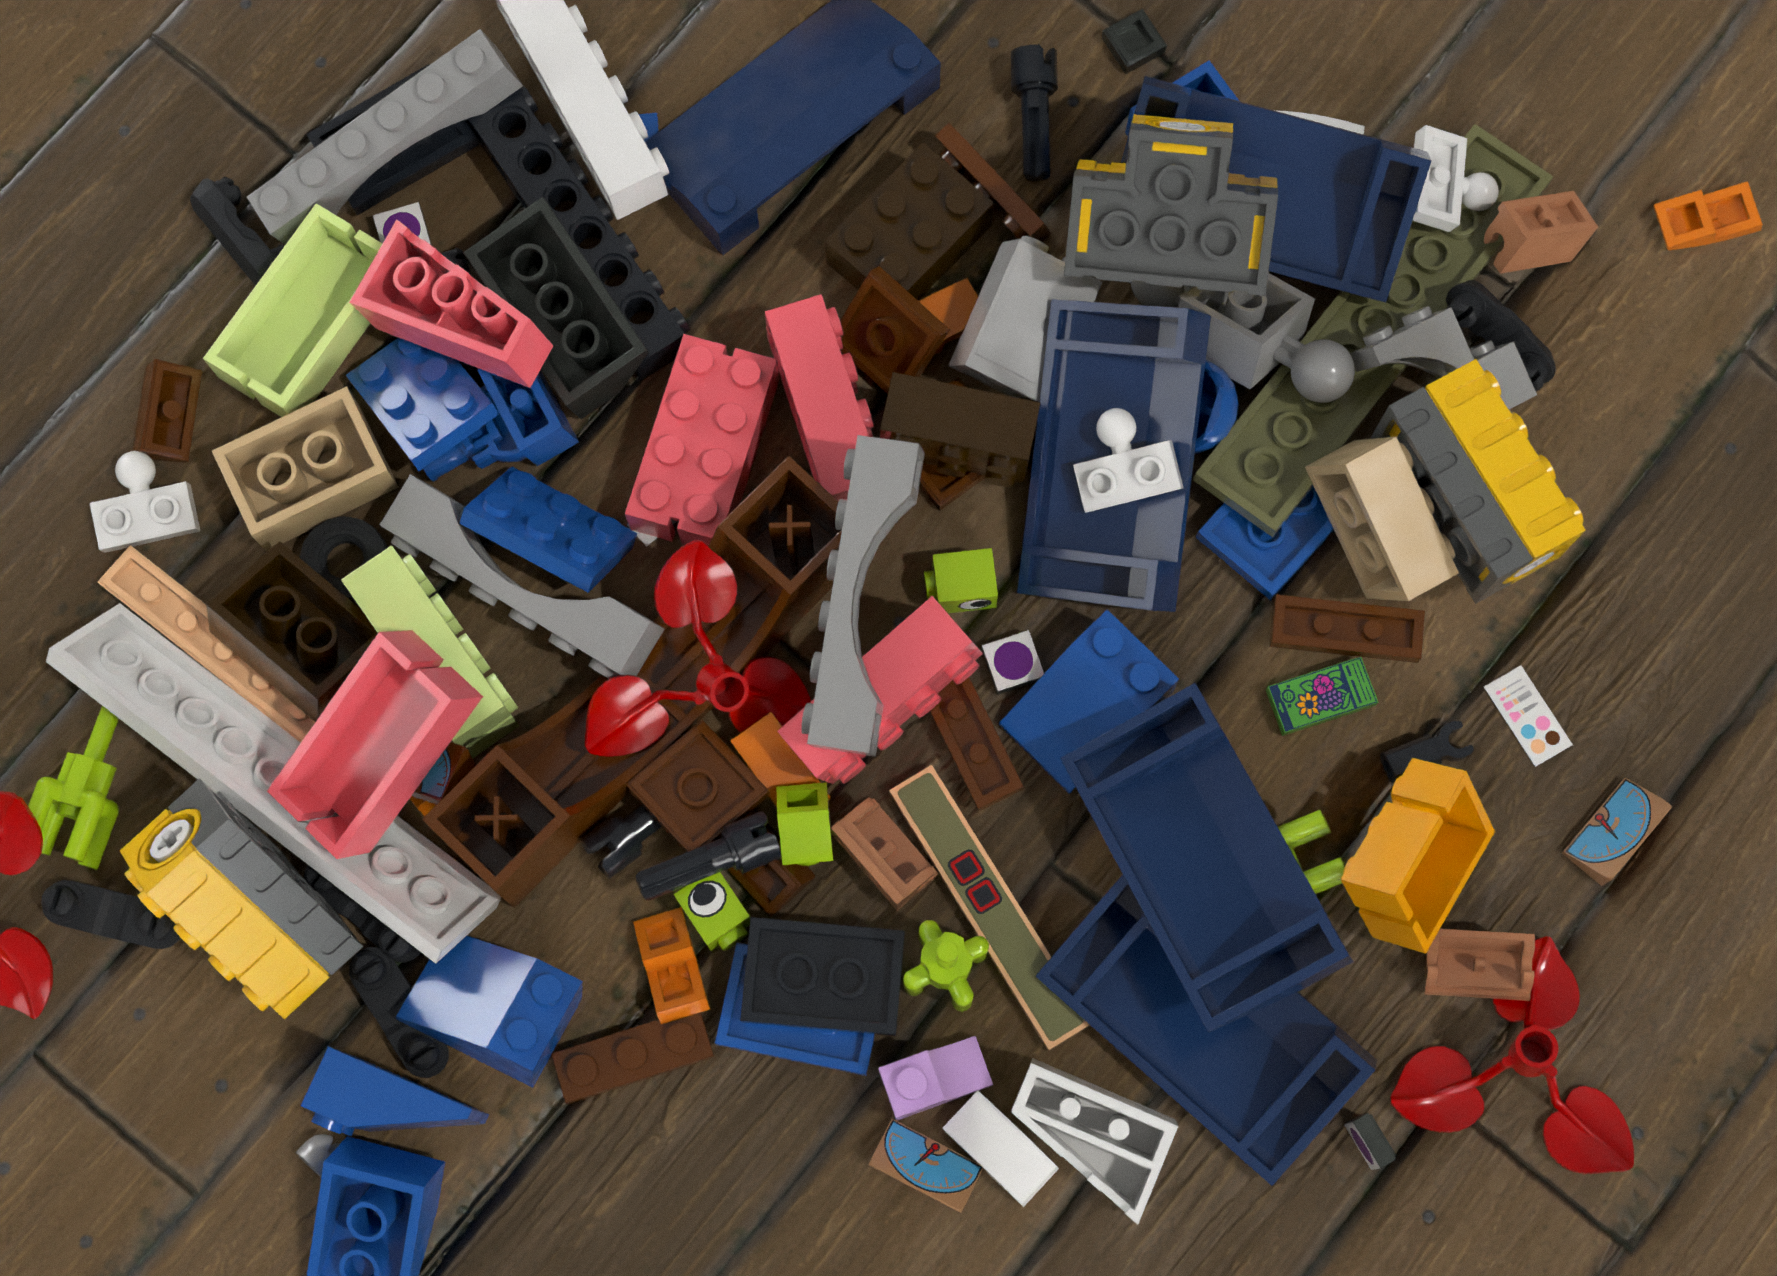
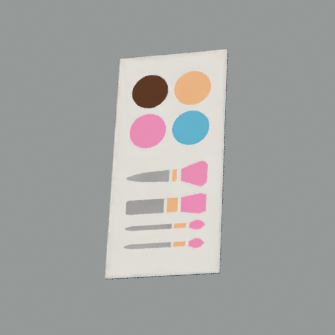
[1484,665,1573,767]

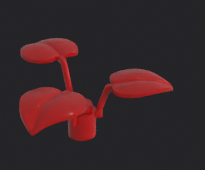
[584,540,811,757]
[0,791,53,1019]
[1390,936,1634,1174]

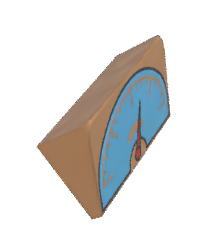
[1562,778,1672,886]
[868,1119,983,1214]

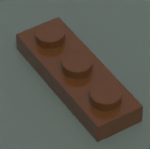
[935,123,1051,242]
[1269,594,1425,663]
[930,677,1025,811]
[552,1012,715,1104]

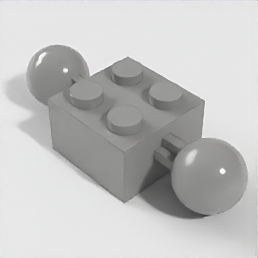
[1131,273,1355,403]

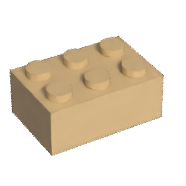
[212,386,399,551]
[1305,437,1459,601]

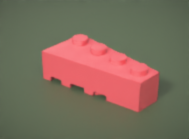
[349,219,553,388]

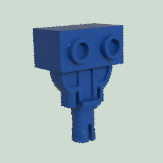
[423,369,579,482]

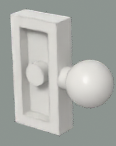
[1412,125,1499,232]
[1073,408,1183,513]
[90,451,200,553]

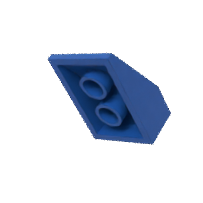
[999,610,1179,794]
[396,936,583,1088]
[301,1047,489,1136]
[307,1136,445,1276]

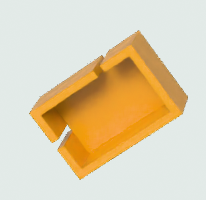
[1341,758,1495,954]

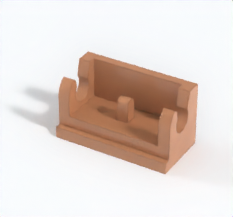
[1484,191,1598,274]
[831,797,939,911]
[1425,929,1535,1001]

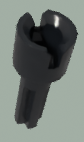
[1010,44,1058,181]
[579,805,662,879]
[636,811,781,901]

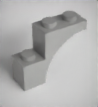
[1350,306,1537,409]

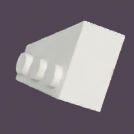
[1011,1058,1178,1225]

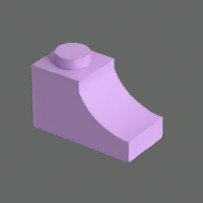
[878,1036,993,1121]

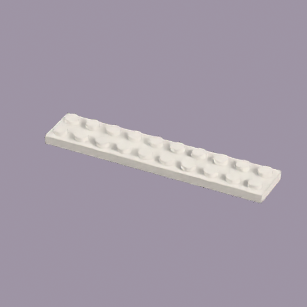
[46,603,501,963]

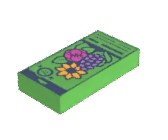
[1265,657,1379,736]

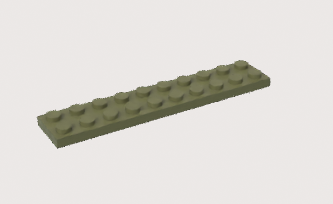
[1193,124,1553,537]

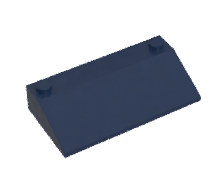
[645,0,941,255]
[1121,76,1432,303]
[1017,299,1211,612]
[1060,683,1354,1033]
[1035,875,1377,1186]

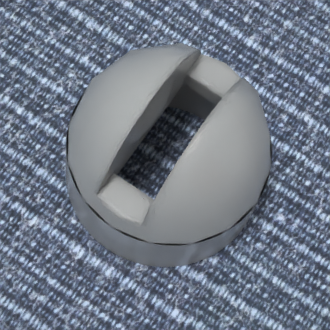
[295,1134,340,1177]

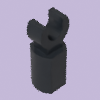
[1380,721,1474,784]

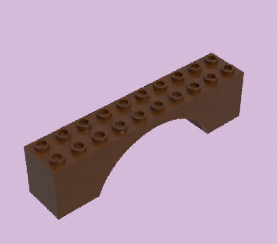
[422,456,842,908]

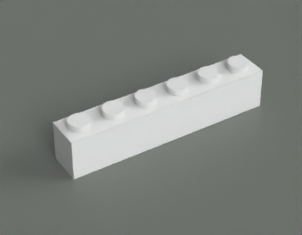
[496,0,669,220]

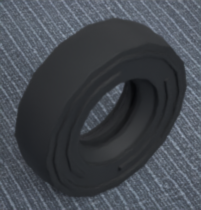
[300,516,388,603]

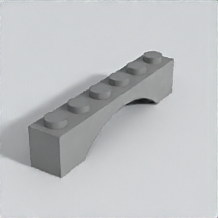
[247,29,523,245]
[801,435,925,757]
[380,475,664,679]

